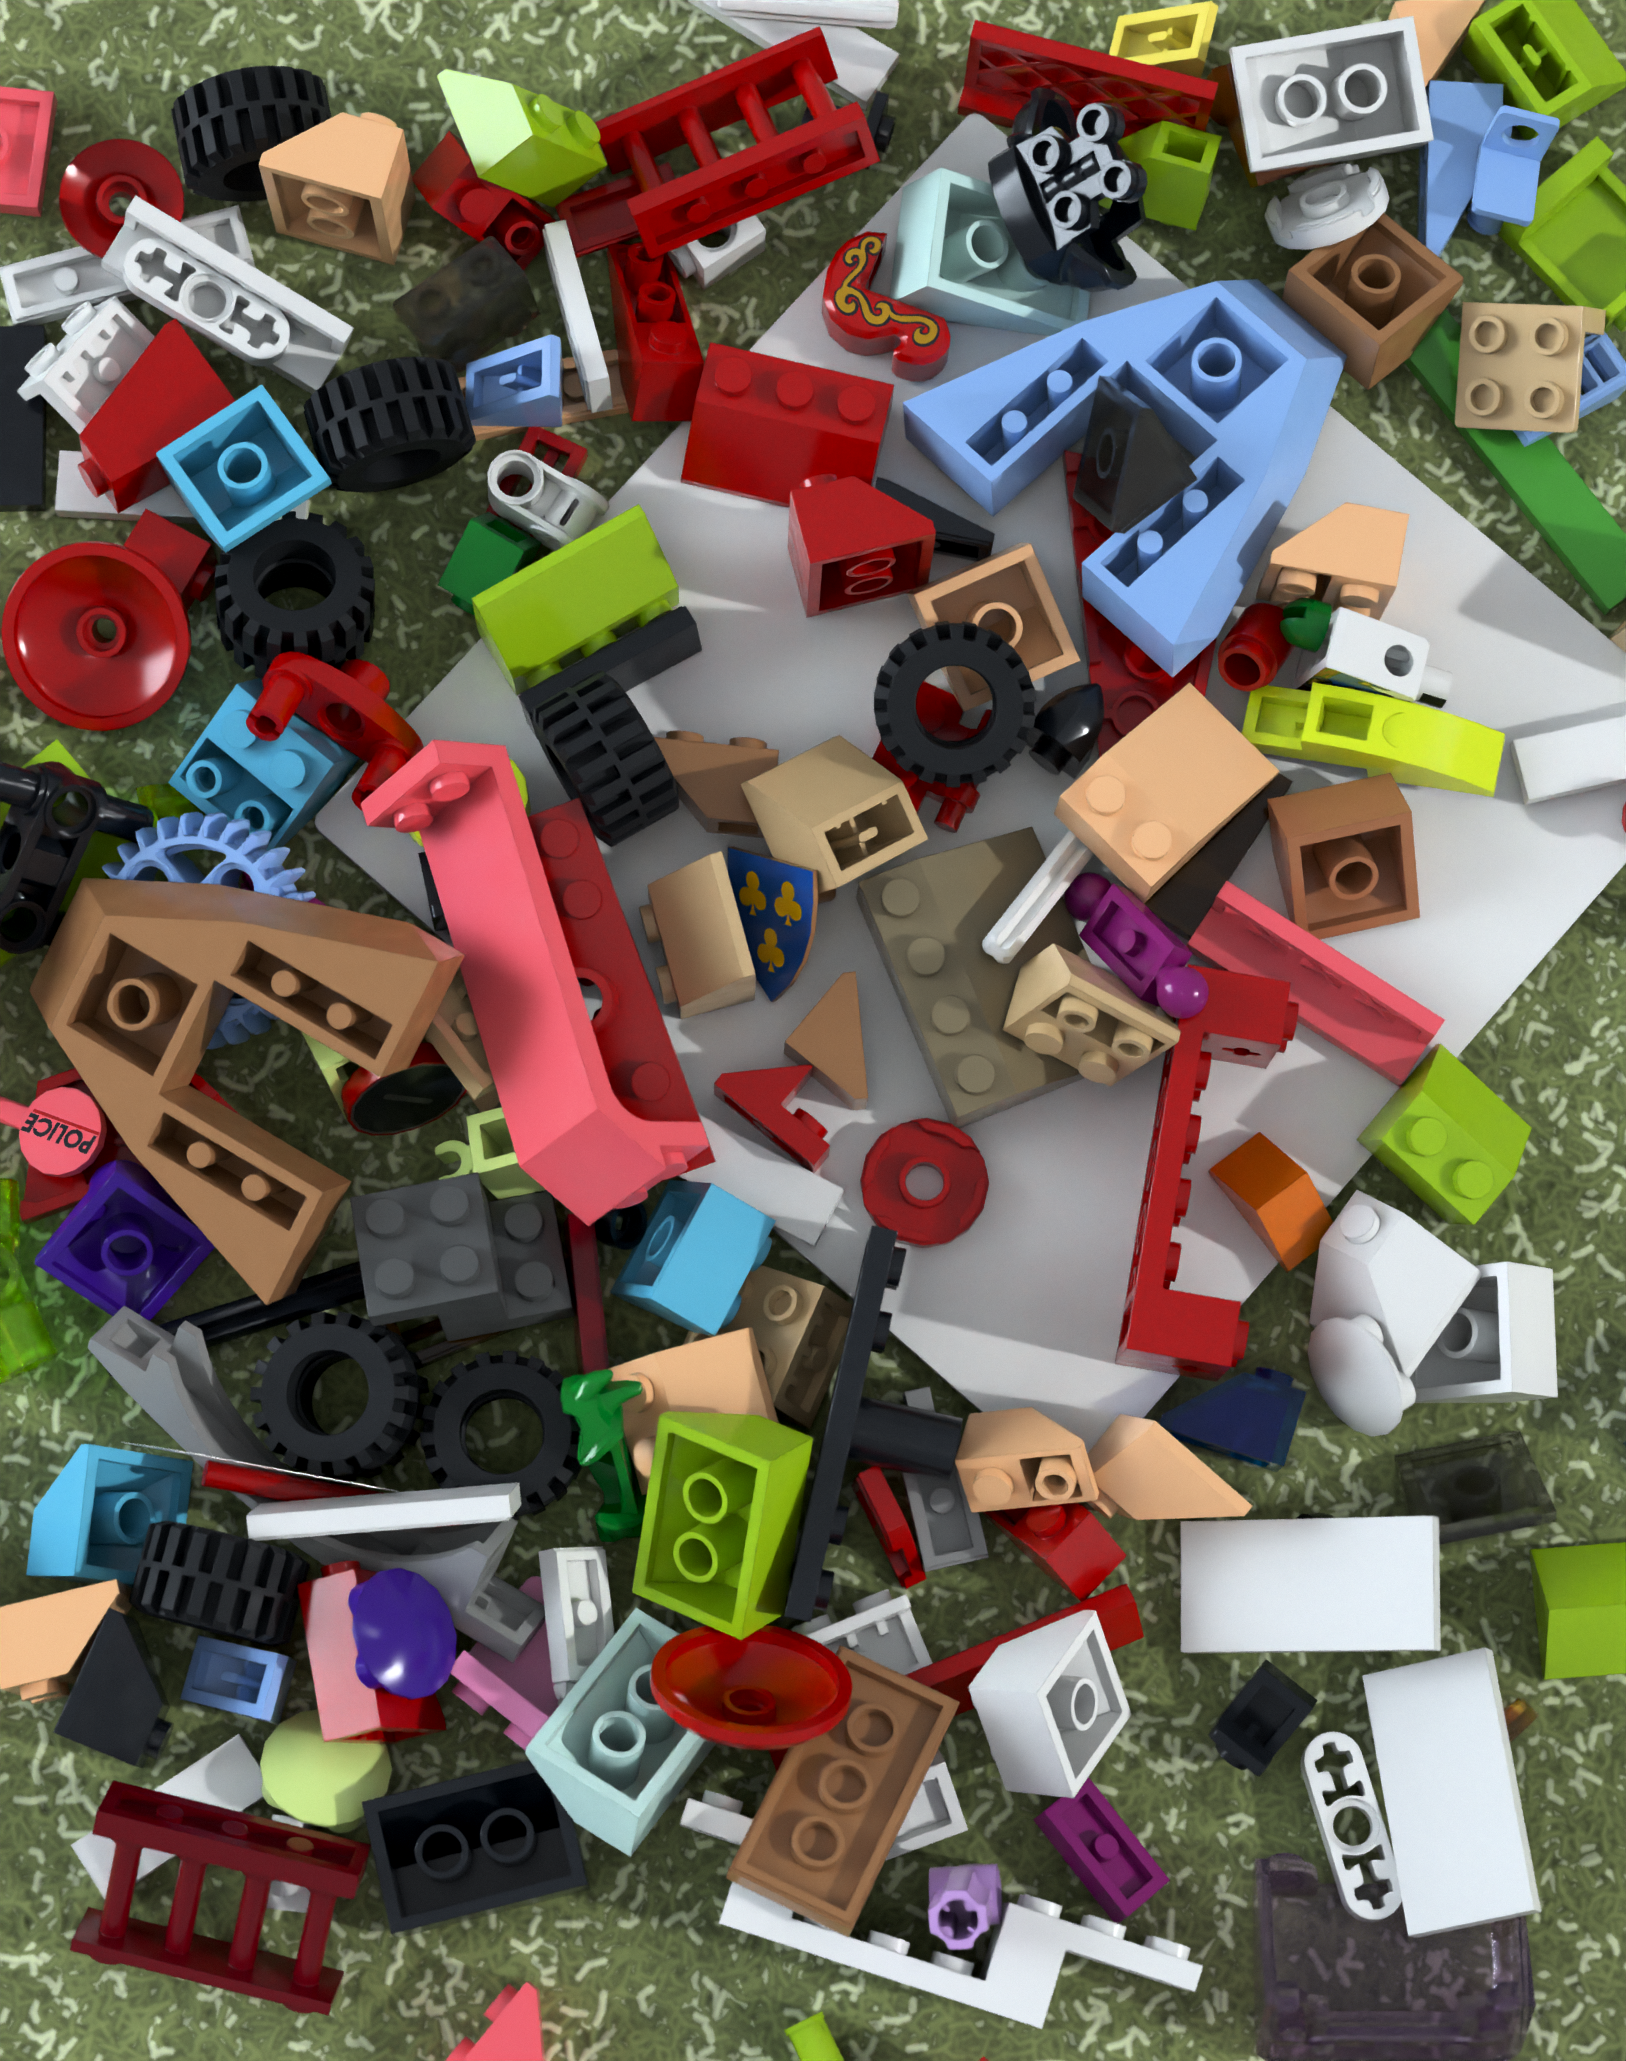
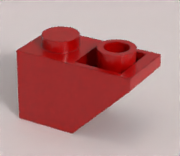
[412,131,557,273]
[981,1502,1127,1602]

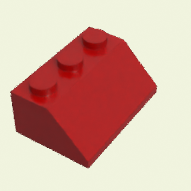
[681,342,894,508]
[788,474,936,618]

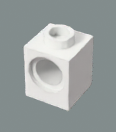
[667,215,766,290]

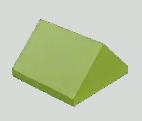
[1529,1542,1626,1680]

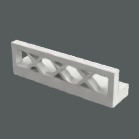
[101,195,354,394]

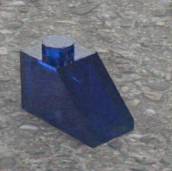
[1157,1367,1306,1472]

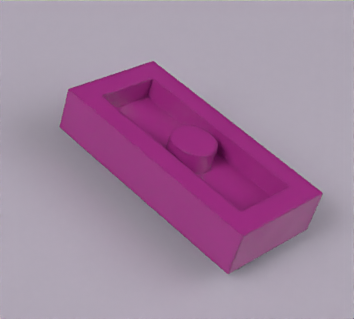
[1033,1777,1170,1924]

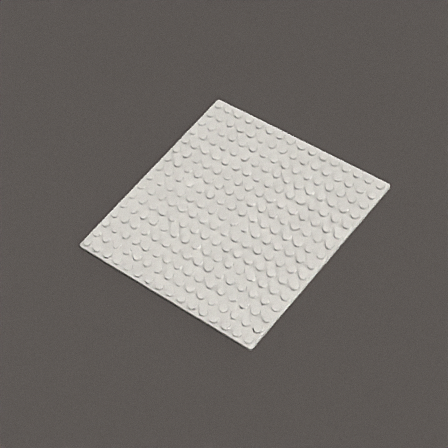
[315,113,1626,1453]

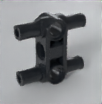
[0,761,154,954]

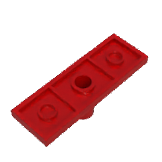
[528,798,716,1183]

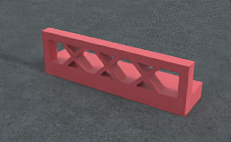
[1186,881,1445,1087]

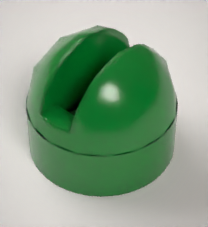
[1280,598,1332,653]

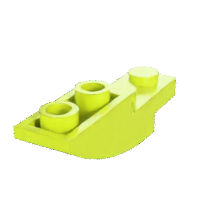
[1241,682,1505,797]

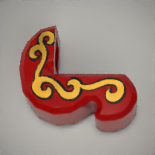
[822,231,950,382]

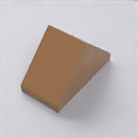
[784,972,868,1110]

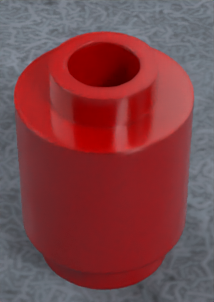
[1218,603,1295,691]

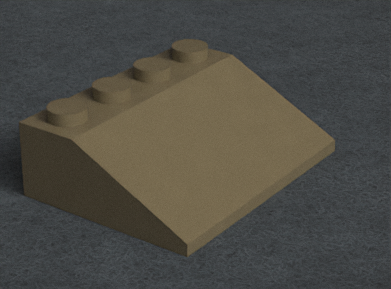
[856,827,1091,1129]

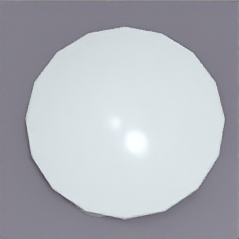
[1308,1314,1416,1437]

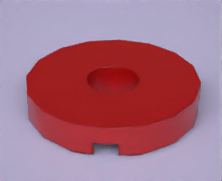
[860,1118,989,1248]

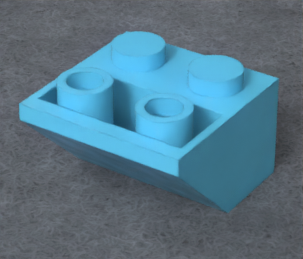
[168,678,359,851]

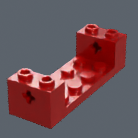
[1115,964,1299,1382]

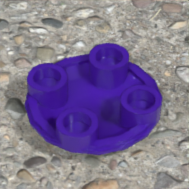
[348,1568,457,1700]

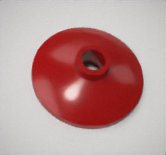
[59,139,184,259]

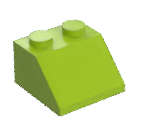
[437,69,608,208]
[1356,1043,1532,1225]

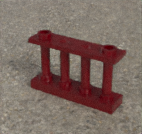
[70,1780,371,2016]

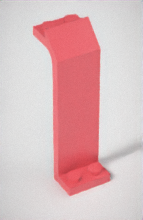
[360,740,709,1226]

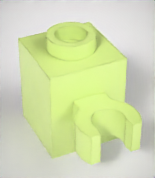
[435,1107,546,1200]

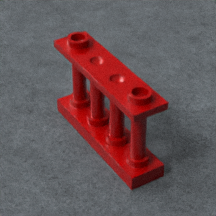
[594,26,880,259]

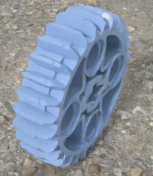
[102,812,316,1049]

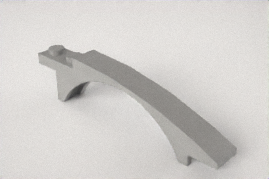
[87,1306,546,1663]

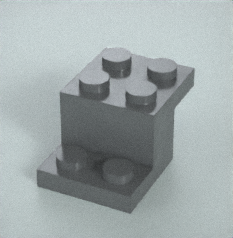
[350,1172,575,1342]

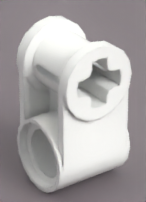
[487,450,610,551]

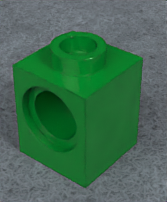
[437,512,542,615]

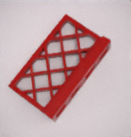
[957,20,1218,139]

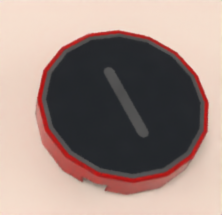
[341,1043,467,1136]

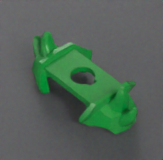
[560,1369,647,1542]

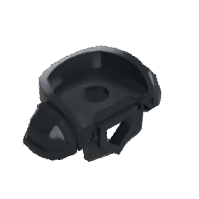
[988,87,1148,292]

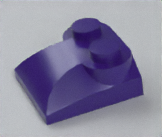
[35,1160,215,1321]

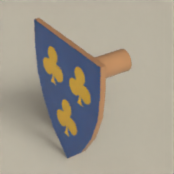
[728,846,836,1002]

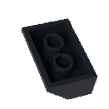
[362,1760,591,1938]

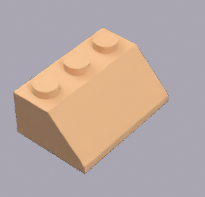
[258,112,416,265]

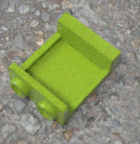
[1498,136,1626,333]

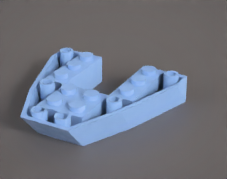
[903,279,1347,678]

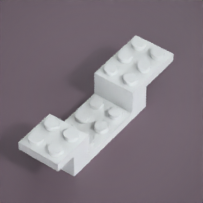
[680,1790,1203,2029]

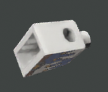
[1292,607,1453,709]

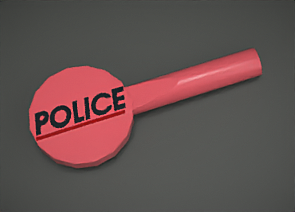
[0,1087,107,1178]

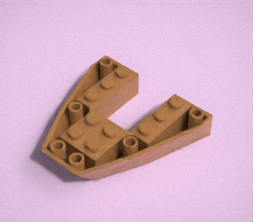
[29,878,465,1305]

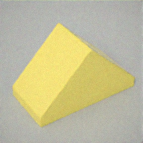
[1109,1,1219,78]

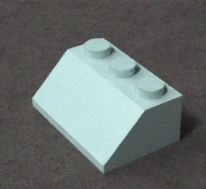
[525,1608,716,1857]

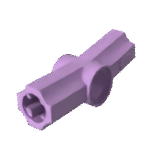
[928,1863,1002,1950]

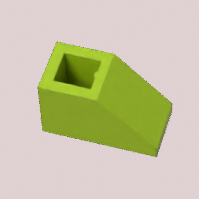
[1099,120,1222,231]

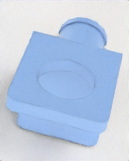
[1467,105,1560,235]

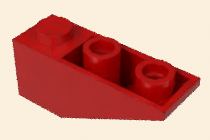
[607,242,704,421]

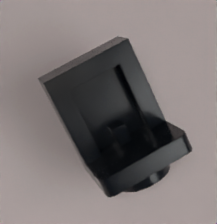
[1208,1659,1317,1777]

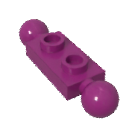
[1064,872,1209,1019]

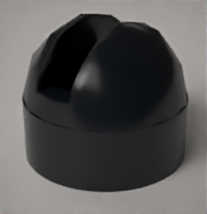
[594,1203,647,1250]

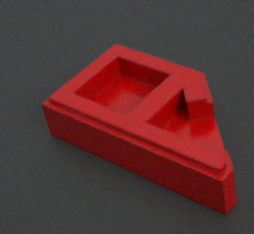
[851,1466,927,1589]

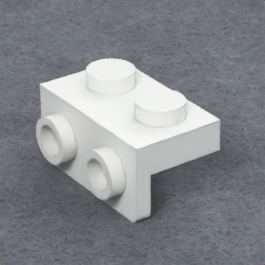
[792,1589,933,1675]

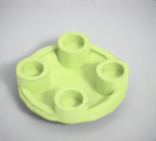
[260,1709,392,1833]

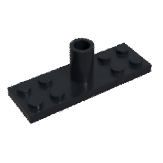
[784,1226,963,1622]

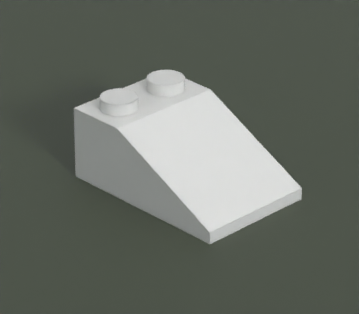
[1229,16,1434,173]

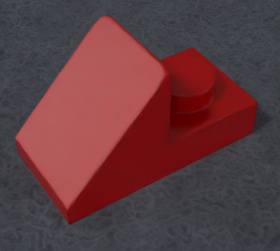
[714,1065,830,1173]

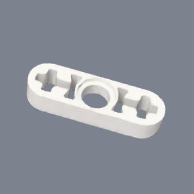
[123,237,290,366]
[1300,1732,1402,1922]

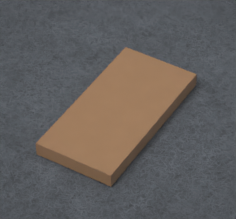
[726,1645,960,1938]

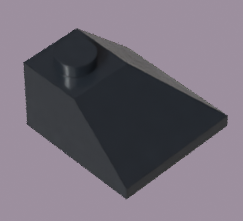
[53,1608,173,1768]

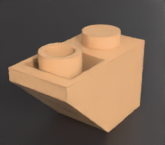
[955,1407,1099,1513]

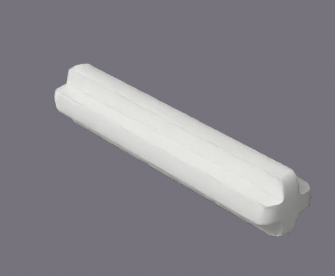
[717,0,899,29]
[982,830,1094,964]

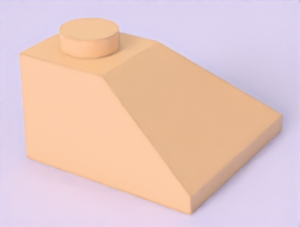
[1087,1414,1252,1520]

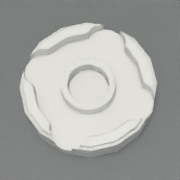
[1264,164,1390,250]

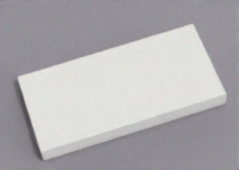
[1181,1516,1441,1654]
[1362,1647,1541,1938]

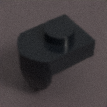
[1026,683,1104,779]

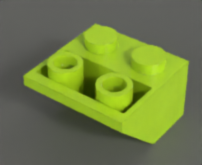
[1461,0,1626,140]

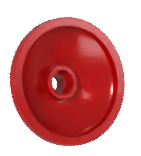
[1,541,192,731]
[650,1625,853,1750]

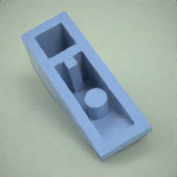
[1417,80,1512,258]

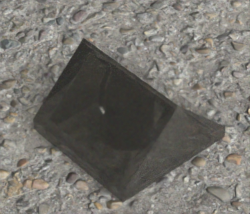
[1073,375,1198,533]
[1394,1430,1557,1549]

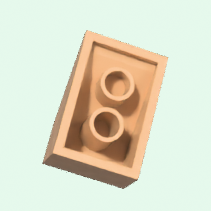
[1054,682,1280,903]

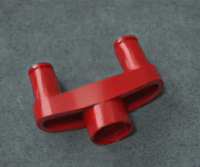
[246,651,424,810]

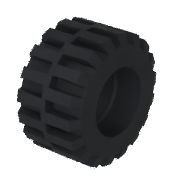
[171,66,332,202]
[304,357,476,493]
[215,511,375,680]
[874,621,1036,787]
[532,669,679,847]
[250,1311,429,1481]
[420,1350,582,1520]
[128,1521,310,1646]

